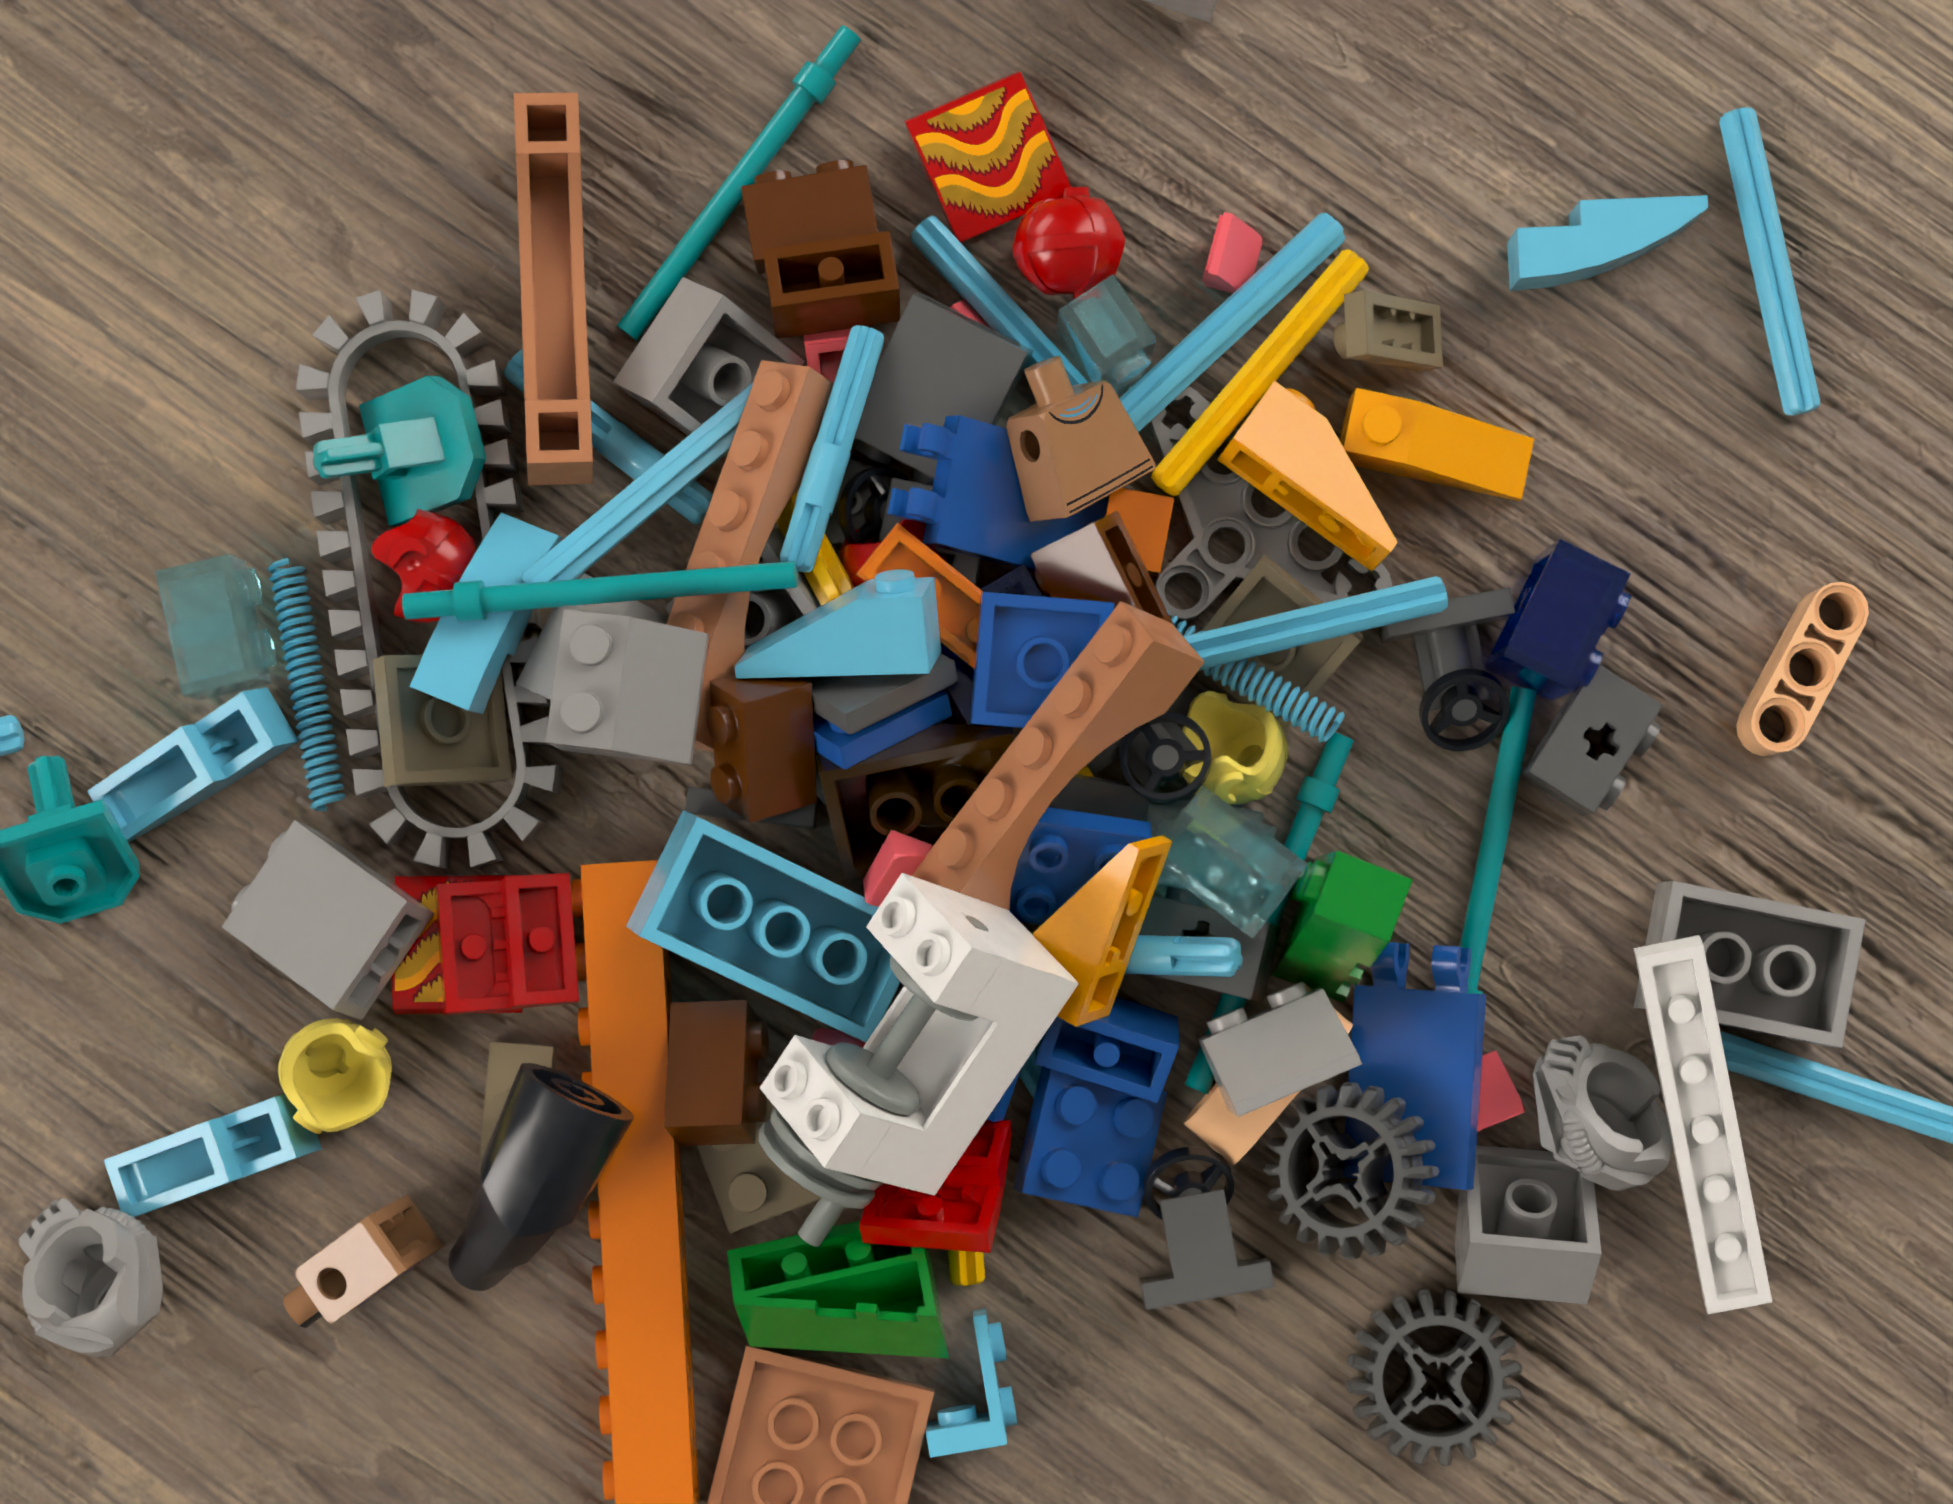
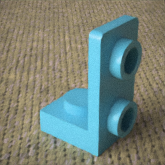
[926,1308,1018,1458]

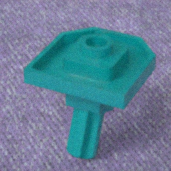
[312,376,486,526]
[0,755,140,924]

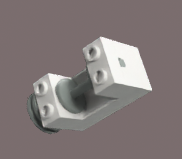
[758,873,1079,1247]

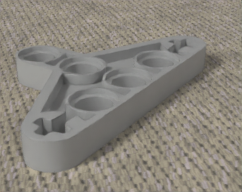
[1149,386,1392,622]

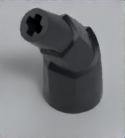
[448,1063,634,1291]

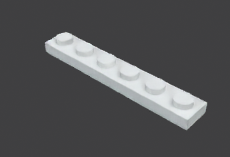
[1633,935,1772,1314]

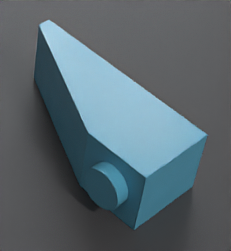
[734,569,941,679]

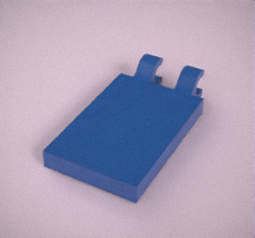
[888,415,1109,573]
[1343,942,1486,1190]

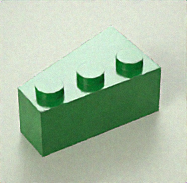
[1272,851,1413,1003]
[727,1221,949,1358]

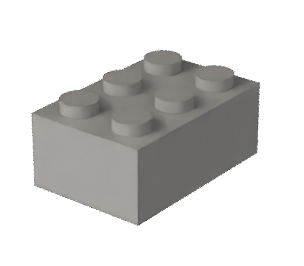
[1634,881,1866,1048]

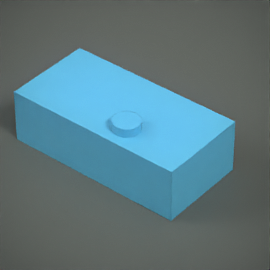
[626,810,900,1043]

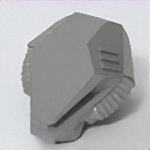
[1533,1035,1673,1191]
[19,1198,163,1357]

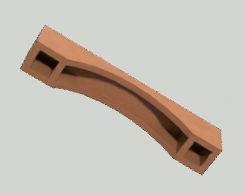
[514,93,593,485]
[666,360,834,753]
[912,601,1205,910]

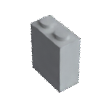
[222,820,434,1020]

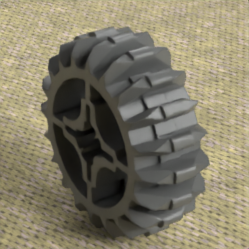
[1263,1082,1440,1260]
[1346,1288,1522,1466]

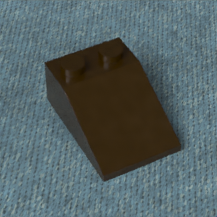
[817,724,1014,881]

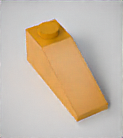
[1217,381,1397,572]
[1339,388,1534,502]
[1033,835,1172,1027]

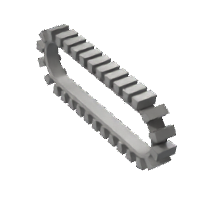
[296,289,564,869]

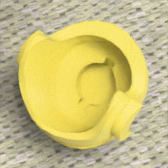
[1182,691,1288,805]
[278,1018,392,1134]

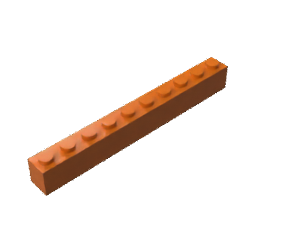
[571,860,700,1504]

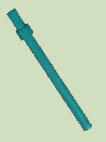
[616,25,861,341]
[402,561,798,622]
[1459,687,1537,994]
[1184,732,1354,1094]

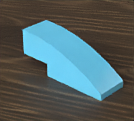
[1507,195,1708,291]
[409,513,562,714]
[87,687,299,842]
[104,1094,322,1217]

